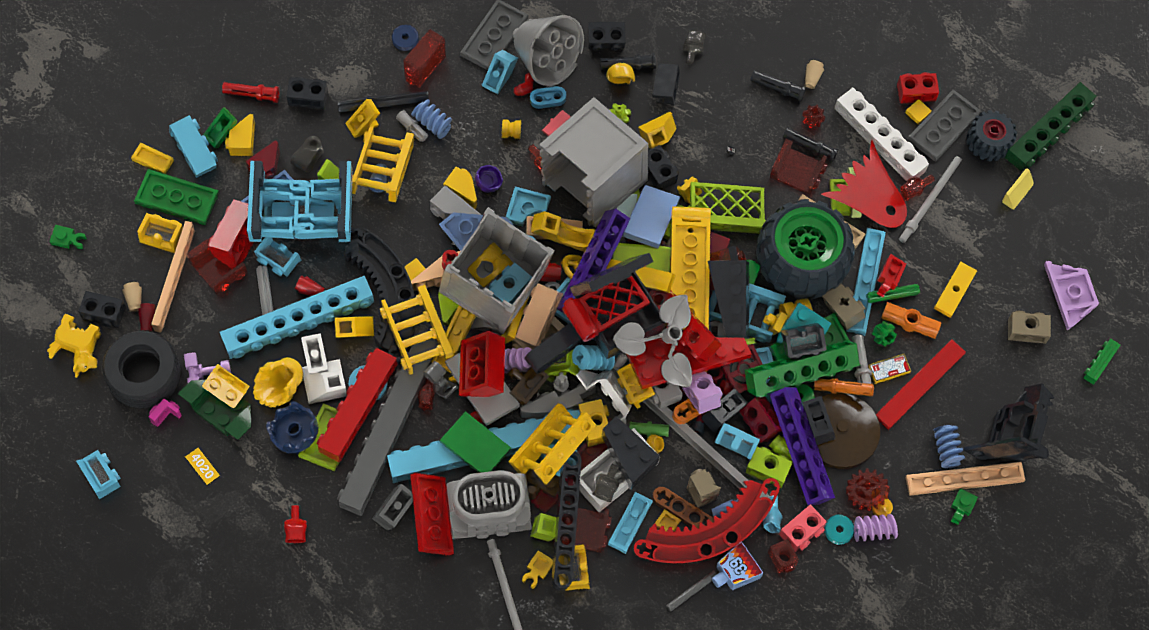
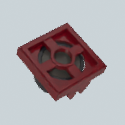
[721,344,770,393]

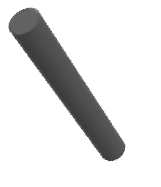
[666,570,717,612]

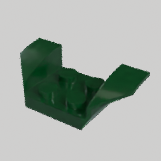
[178,380,251,440]

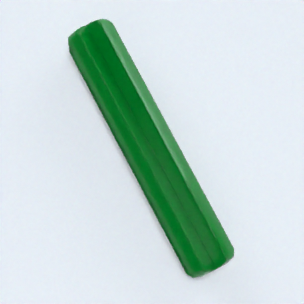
[866,284,920,303]

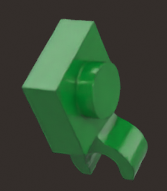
[951,488,978,525]

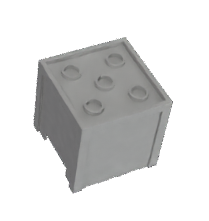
[540,97,648,227]
[439,207,555,334]

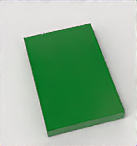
[440,411,511,473]

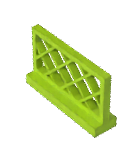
[690,182,766,234]

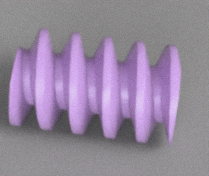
[504,347,531,373]
[854,514,898,542]

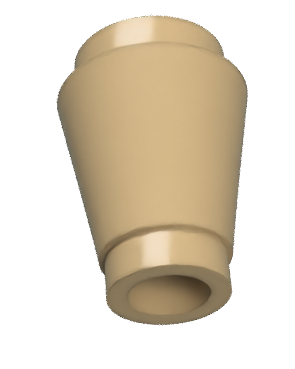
[804,60,824,89]
[122,282,142,312]

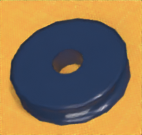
[392,24,419,51]

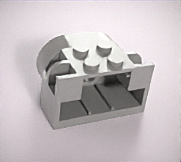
[446,470,532,539]

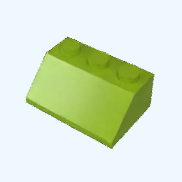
[612,243,671,272]

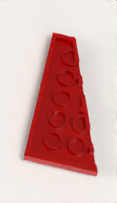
[626,337,752,390]

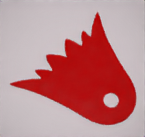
[821,140,907,228]

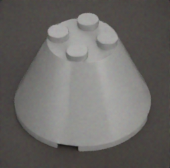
[513,15,584,86]

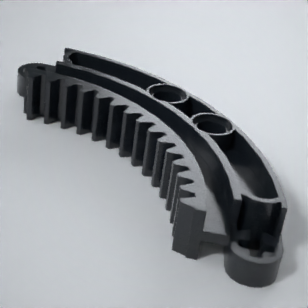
[344,228,416,365]

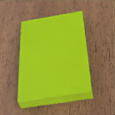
[298,403,339,472]

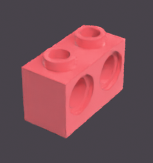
[779,504,827,552]

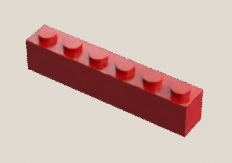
[317,348,398,463]

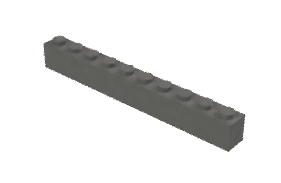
[337,330,439,516]

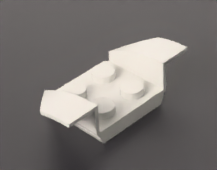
[576,370,632,424]

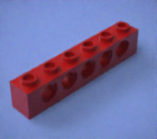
[644,266,723,362]

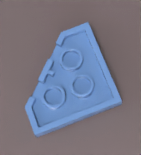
[439,212,514,251]

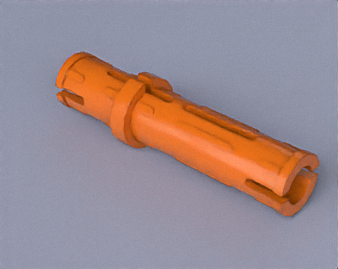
[814,378,874,396]

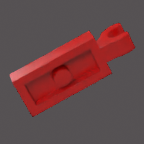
[877,254,907,297]

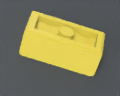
[1002,169,1034,209]

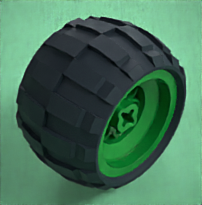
[756,199,855,299]

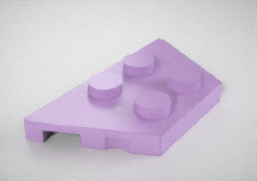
[1044,261,1099,330]

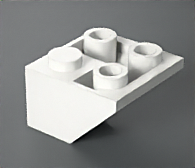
[302,359,347,404]

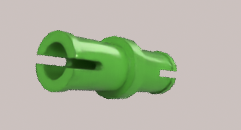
[629,421,669,437]

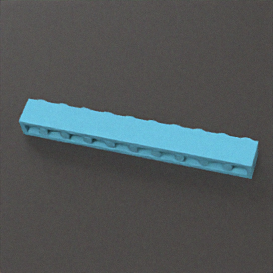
[387,409,580,483]

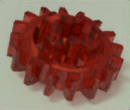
[846,468,890,511]

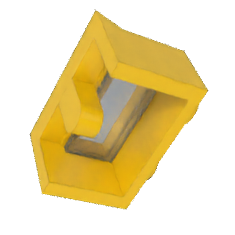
[137,213,183,253]
[558,545,590,591]

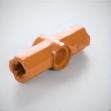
[881,302,941,339]

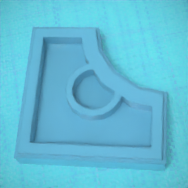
[506,187,551,227]

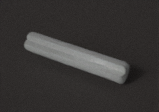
[256,265,273,315]

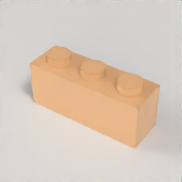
[515,284,563,346]

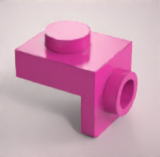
[148,399,182,427]

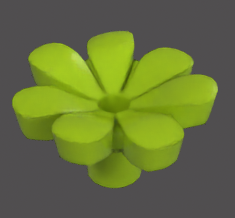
[609,103,631,123]

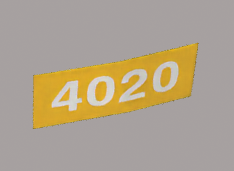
[185,448,220,484]

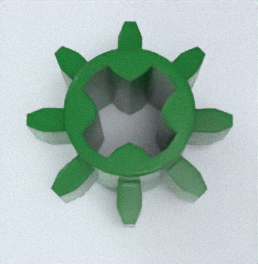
[872,321,897,347]

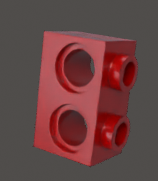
[897,72,939,103]

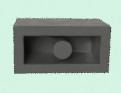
[372,484,413,531]

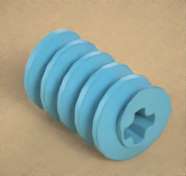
[572,345,615,371]

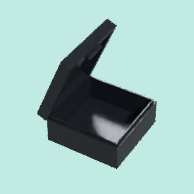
[570,253,666,359]

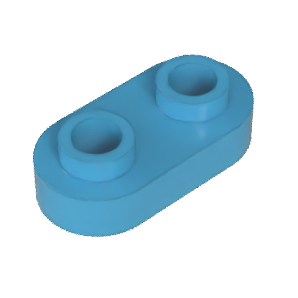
[530,86,566,109]

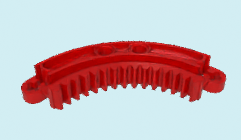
[633,478,780,563]

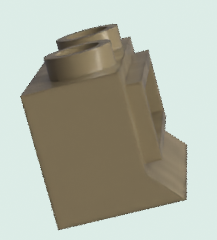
[687,469,721,508]

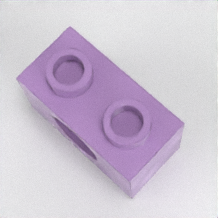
[682,371,722,414]

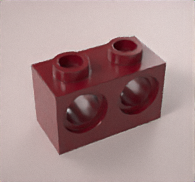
[740,396,782,443]

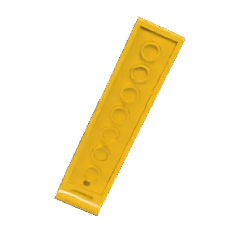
[670,206,711,372]

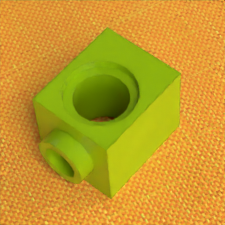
[531,513,556,542]

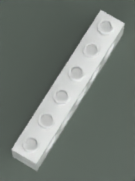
[834,88,929,184]

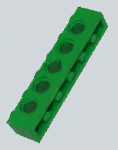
[745,340,860,397]

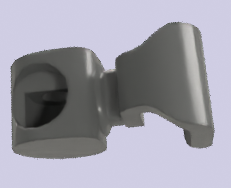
[423,361,458,399]

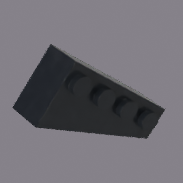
[708,260,749,339]

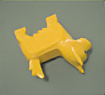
[47,314,101,378]

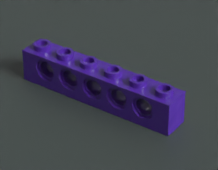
[557,208,631,314]
[770,387,835,505]

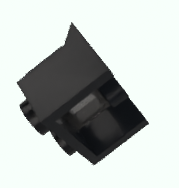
[781,323,827,359]

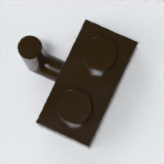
[505,368,549,406]
[525,469,560,500]

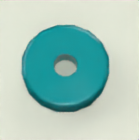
[824,515,854,545]

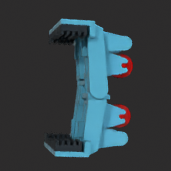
[247,161,353,242]

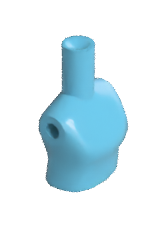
[763,496,783,533]

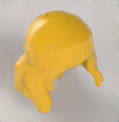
[253,357,303,408]

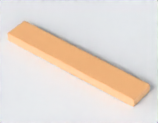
[151,221,195,333]
[906,462,1025,496]

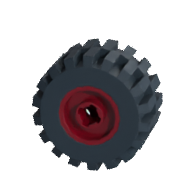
[966,110,1017,161]

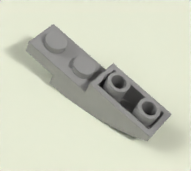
[520,383,596,419]

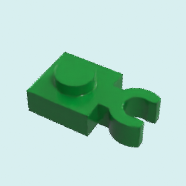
[49,225,87,249]

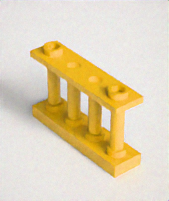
[352,125,414,202]
[379,285,453,375]
[508,403,596,485]

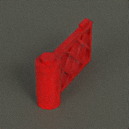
[562,276,650,342]

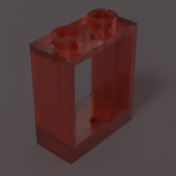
[403,29,446,88]

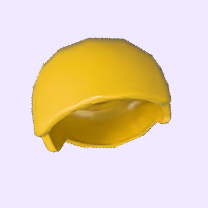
[606,63,635,84]

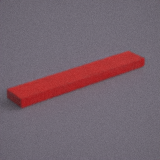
[876,340,966,430]

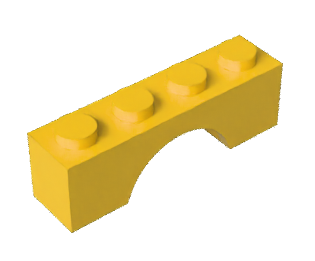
[530,211,595,252]

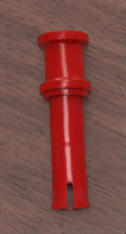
[222,82,280,103]

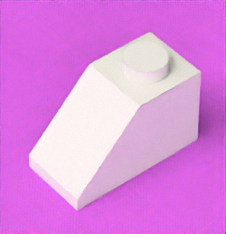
[301,333,328,374]

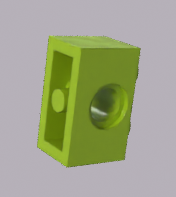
[745,447,793,488]

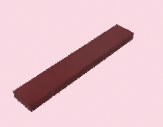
[530,418,612,514]

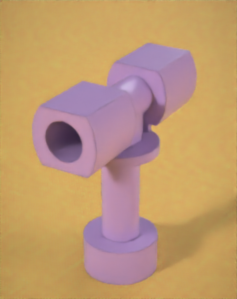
[184,353,231,383]

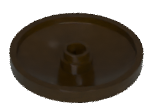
[810,393,880,469]

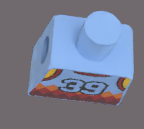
[712,542,763,590]

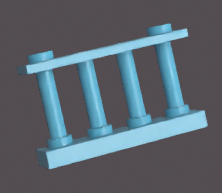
[709,277,786,343]

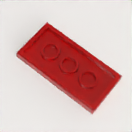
[410,473,454,555]

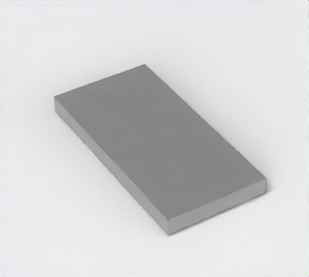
[445,353,520,426]

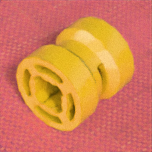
[502,119,521,139]

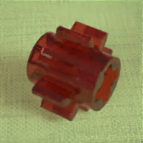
[802,104,825,128]

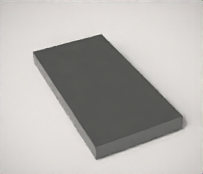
[460,0,529,70]
[907,90,982,162]

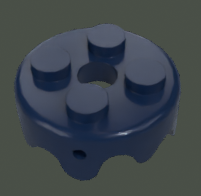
[266,401,319,453]

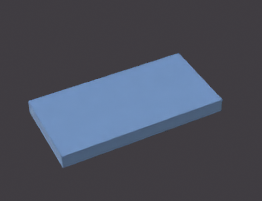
[622,185,680,249]

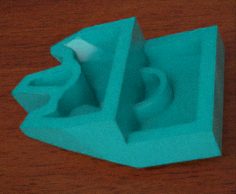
[777,302,831,348]

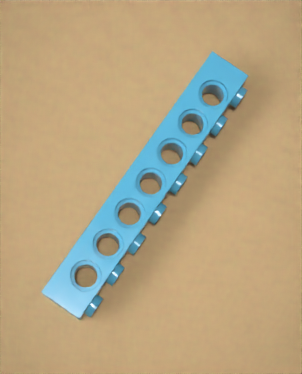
[220,276,374,359]

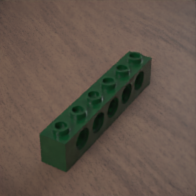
[1005,82,1097,172]

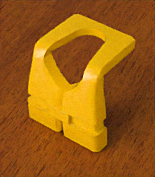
[467,242,513,287]

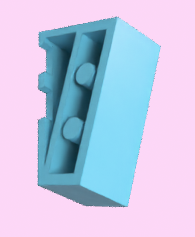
[169,115,218,178]

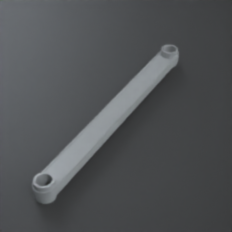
[612,358,771,499]

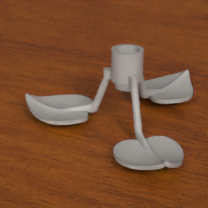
[613,295,692,387]

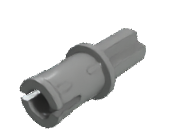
[396,110,428,142]
[553,372,569,396]

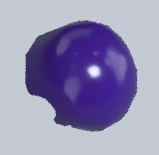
[475,165,503,193]

